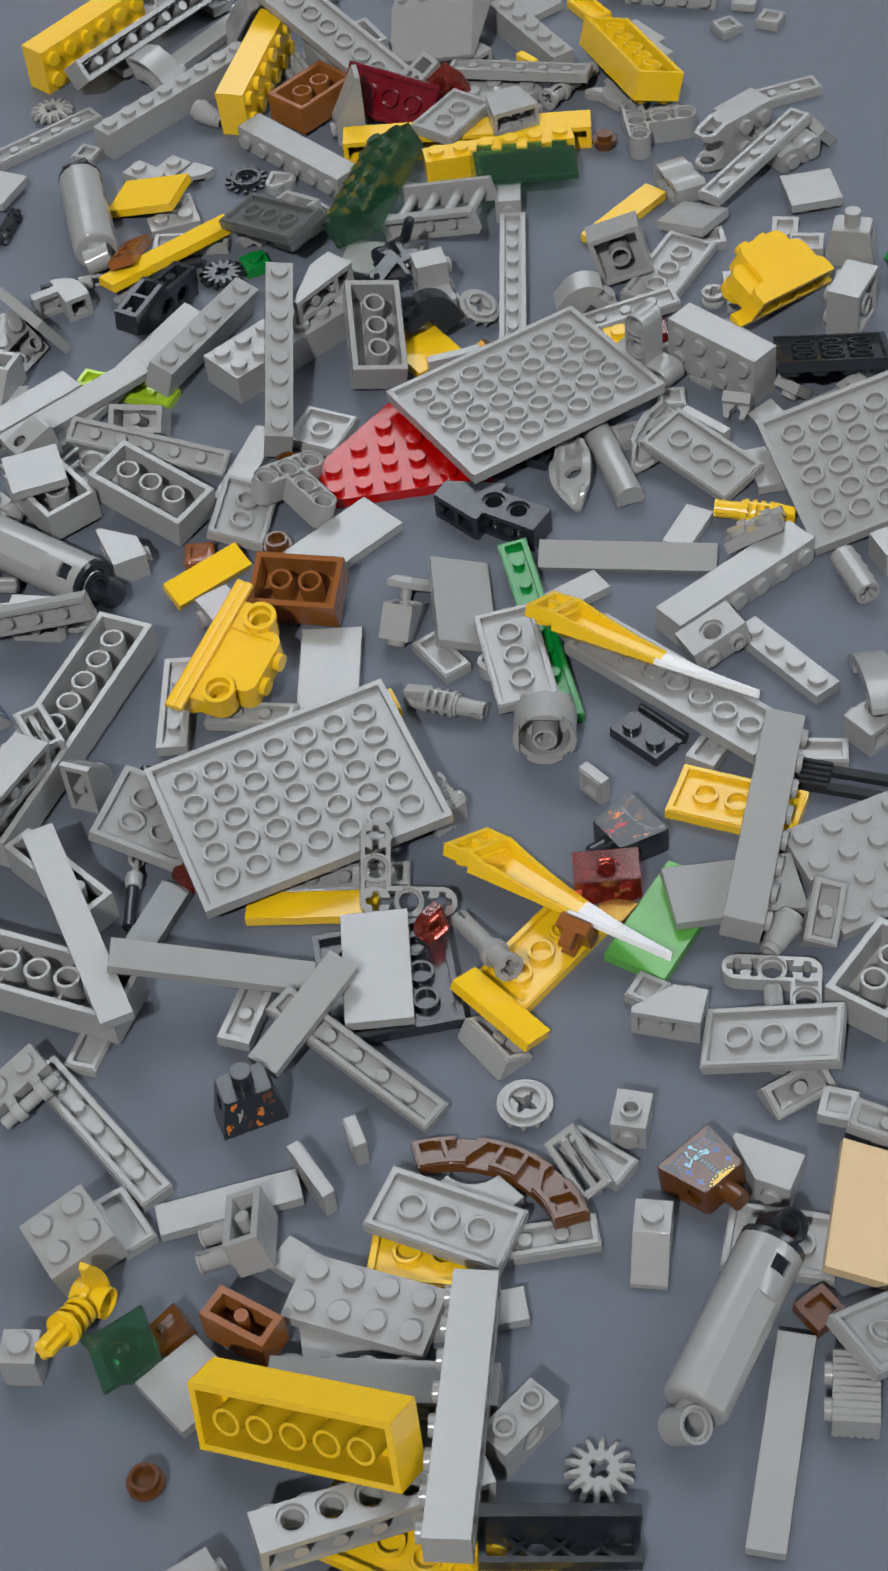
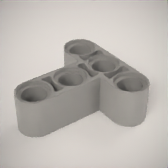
[620,98,696,160]
[617,301,685,388]
[250,450,337,529]

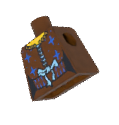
[657,1125,750,1214]

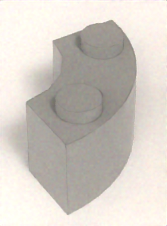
[125,44,187,90]

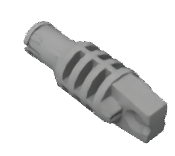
[403,684,489,721]

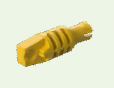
[713,498,796,524]

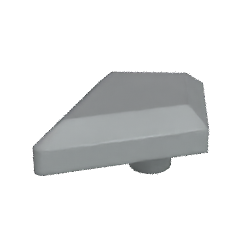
[387,574,431,600]

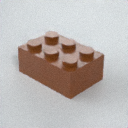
[268,60,347,135]
[246,551,350,627]

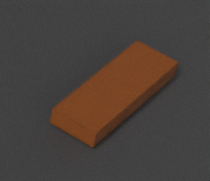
[108,234,152,271]

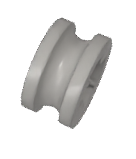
[701,284,725,310]

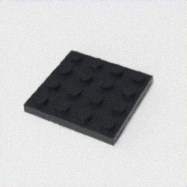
[773,331,888,377]
[311,912,465,1045]

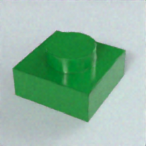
[239,249,270,279]

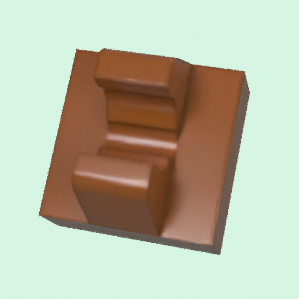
[555,912,598,957]

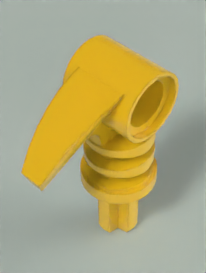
[34,1262,118,1360]

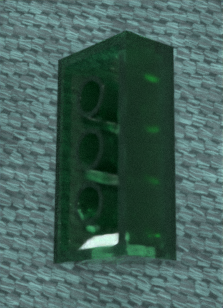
[470,139,579,185]

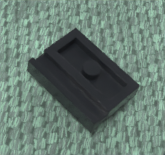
[610,703,688,767]

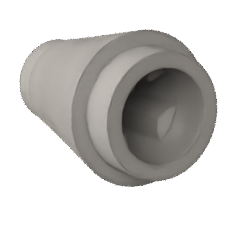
[190,99,222,129]
[760,907,804,956]

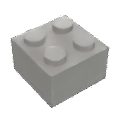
[585,210,654,286]
[823,259,879,334]
[19,1183,129,1298]

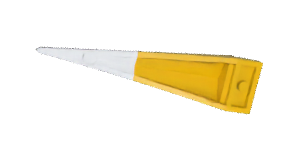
[524,591,760,699]
[443,827,672,961]

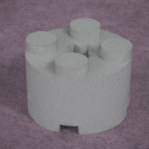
[513,691,577,764]

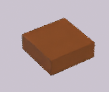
[184,542,216,570]

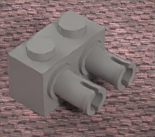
[195,1185,278,1278]

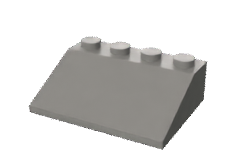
[390,0,491,65]

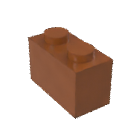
[199,1284,290,1367]

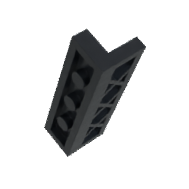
[476,1503,644,1571]

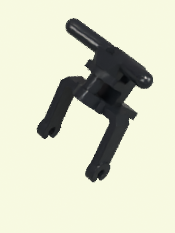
[365,216,419,293]

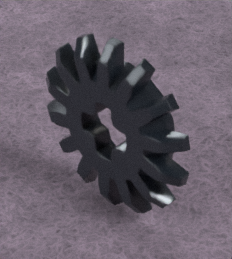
[225,166,269,195]
[199,259,246,290]

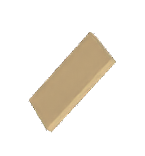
[821,1138,888,1291]

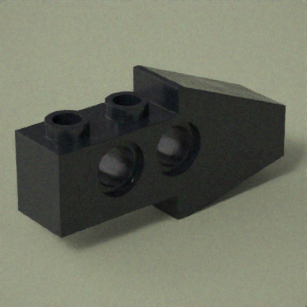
[114,261,199,336]
[434,480,553,552]

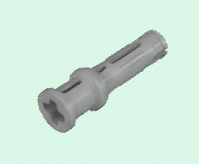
[539,61,599,110]
[451,910,523,982]

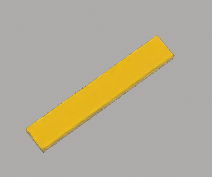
[98,214,234,293]

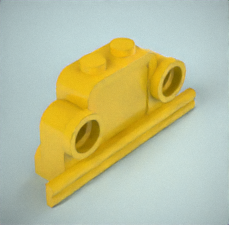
[720,230,835,328]
[164,579,287,718]

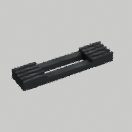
[795,757,888,801]

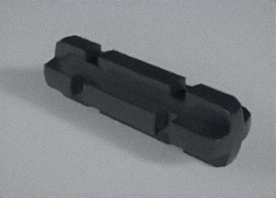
[0,208,23,246]

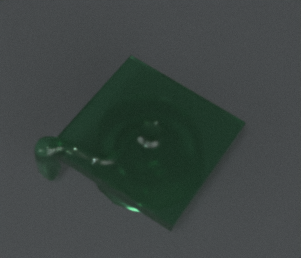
[80,1305,163,1395]

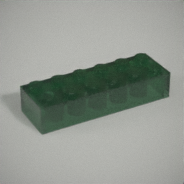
[321,122,425,249]

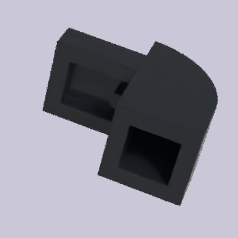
[402,288,465,336]

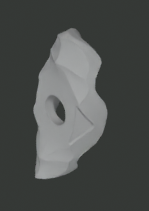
[629,400,674,474]
[549,438,592,513]

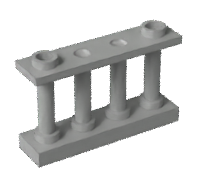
[379,175,498,242]

